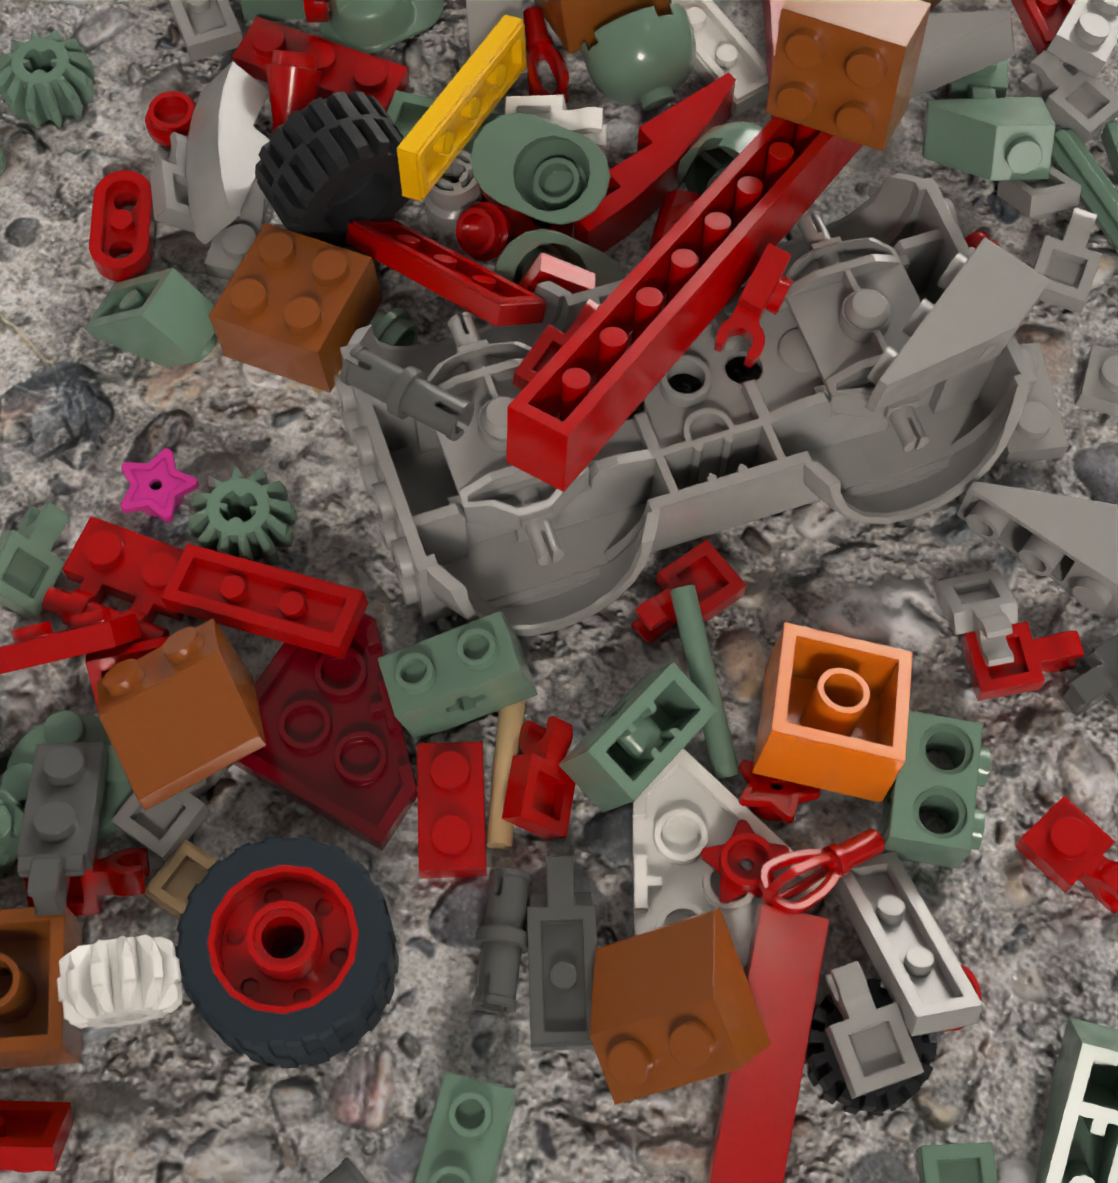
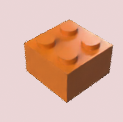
[752,622,913,803]

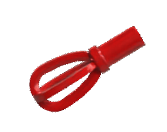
[523,7,570,103]
[758,828,885,914]

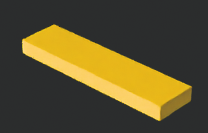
[397,15,527,201]

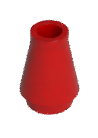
[265,50,322,132]

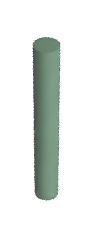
[670,585,740,780]

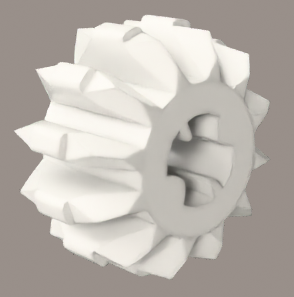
[57,934,183,1030]

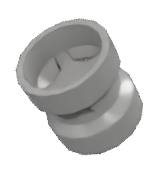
[424,150,481,230]

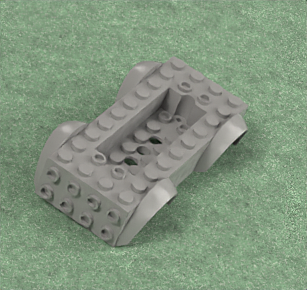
[334,173,1037,636]

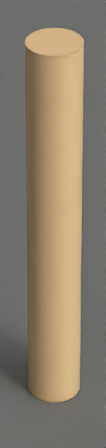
[486,659,529,850]

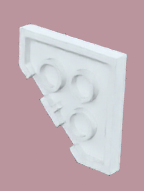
[632,748,824,970]

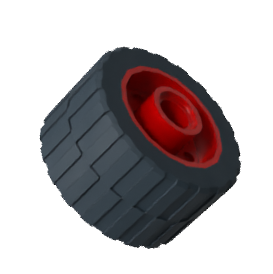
[175,835,399,1068]

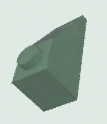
[1036,1017,1118,1183]

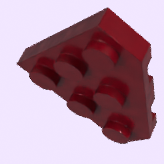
[232,613,417,851]

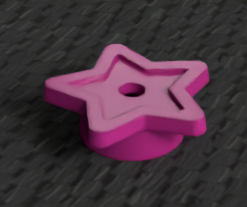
[121,448,199,523]

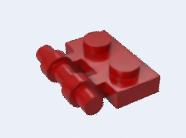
[42,516,185,645]

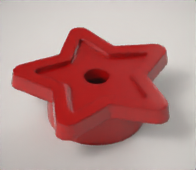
[738,760,820,823]
[701,819,789,904]

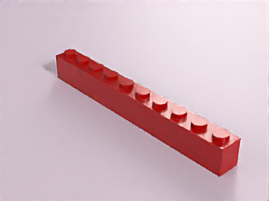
[506,116,863,492]

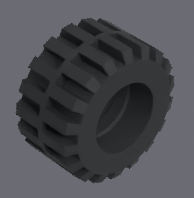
[255,91,410,247]

